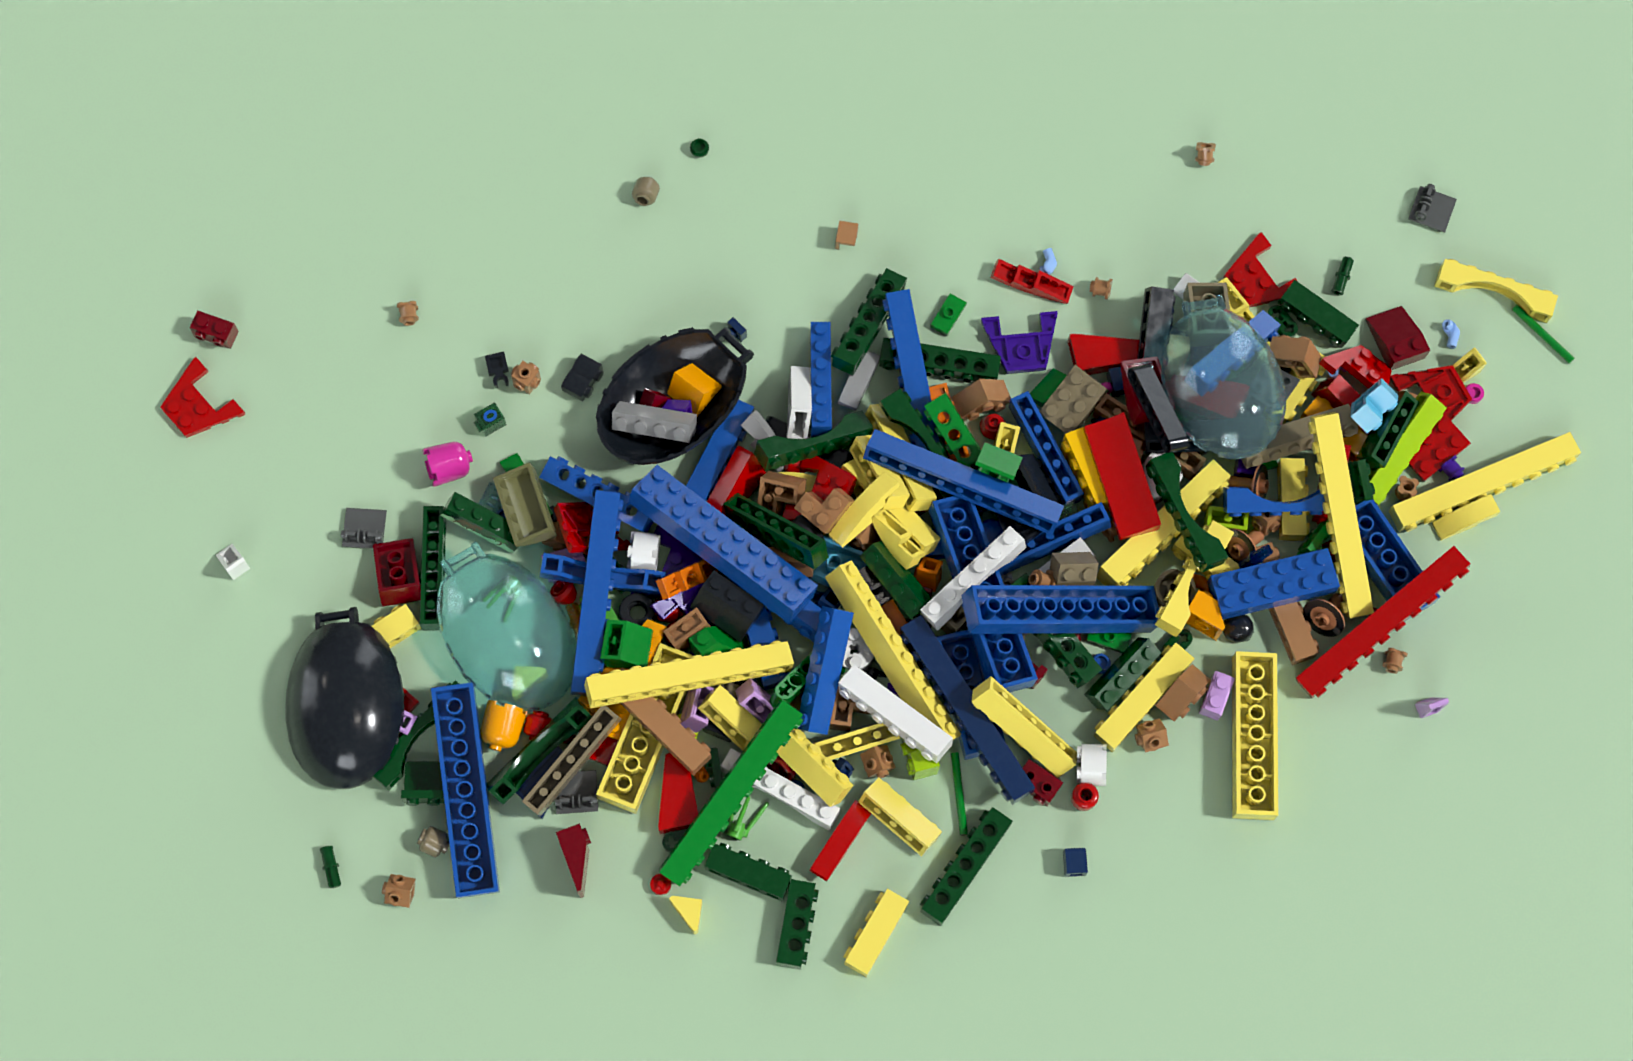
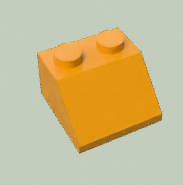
[1186,590,1225,641]

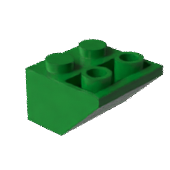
[975,442,1023,482]
[600,620,653,669]

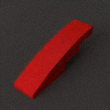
[990,259,1074,304]
[809,800,871,882]

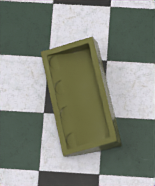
[493,462,557,547]

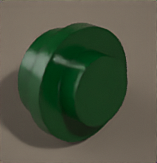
[690,138,709,158]

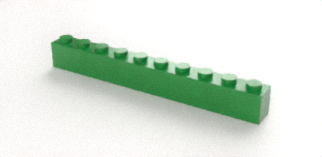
[659,698,803,887]

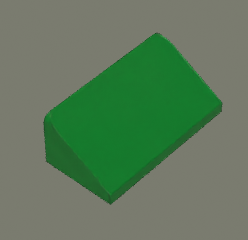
[1030,368,1067,408]

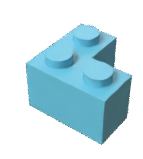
[1350,378,1398,433]

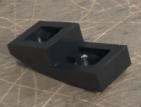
[858,565,893,605]

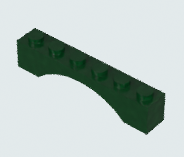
[879,389,954,499]
[754,410,873,471]
[1146,452,1228,572]
[372,680,459,791]
[487,697,593,805]

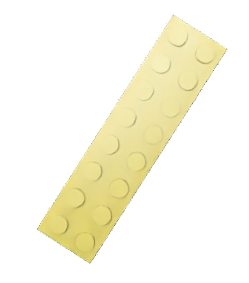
[1096,459,1231,586]
[596,643,693,814]
[1232,651,1278,820]

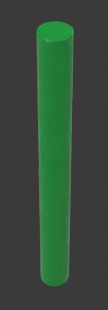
[1512,304,1575,364]
[951,752,968,836]

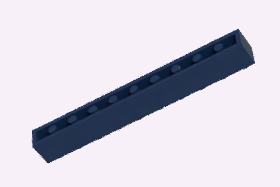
[899,615,1035,805]

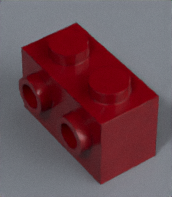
[190,310,239,349]
[1023,759,1064,807]

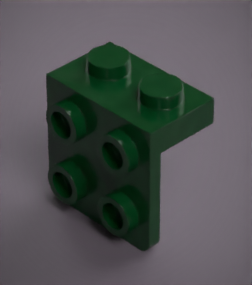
[1348,459,1375,503]
[401,761,445,806]

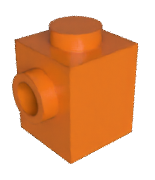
[914,556,943,592]

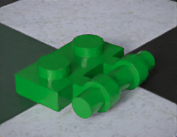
[1296,519,1331,555]

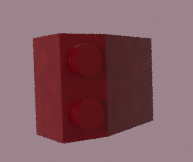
[1365,306,1430,370]
[1120,357,1177,425]
[373,538,421,607]
[556,823,591,898]

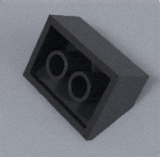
[1015,454,1062,504]
[690,570,765,643]

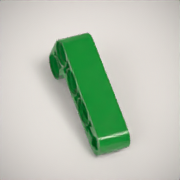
[770,652,845,708]

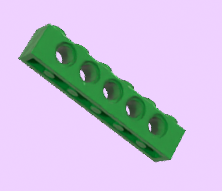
[923,392,997,478]

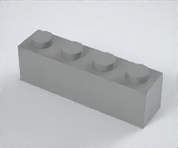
[612,401,697,443]

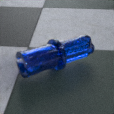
[1239,545,1273,569]

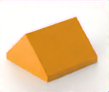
[667,363,722,417]

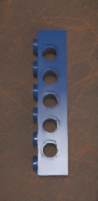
[539,456,653,533]

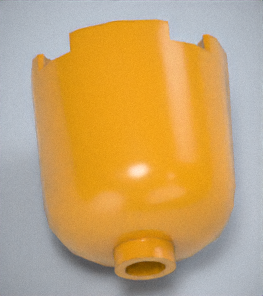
[480,700,527,752]

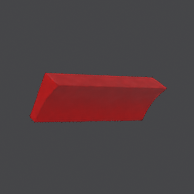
[1083,412,1161,540]

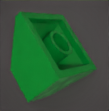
[689,626,742,656]

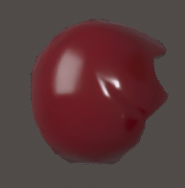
[767,755,796,781]

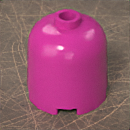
[422,442,473,487]

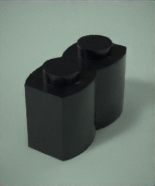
[561,353,604,401]

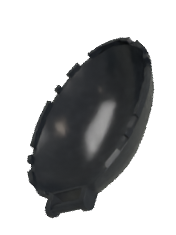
[596,327,754,465]
[285,607,404,789]

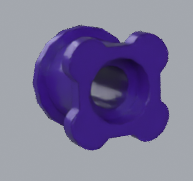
[1438,455,1465,481]

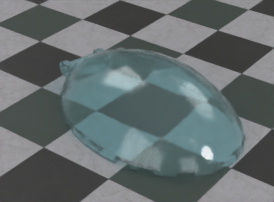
[1161,295,1286,459]
[437,541,576,712]

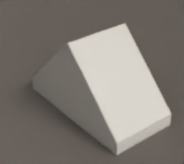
[216,544,250,580]

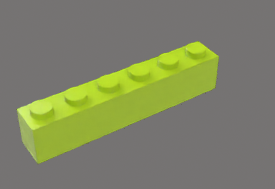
[1369,392,1447,505]

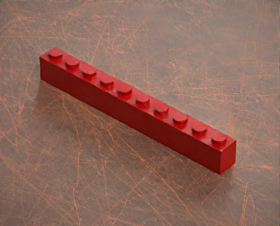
[1296,546,1471,698]

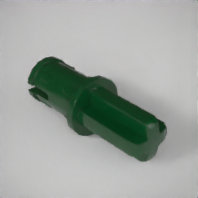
[1331,256,1354,295]
[320,846,341,888]

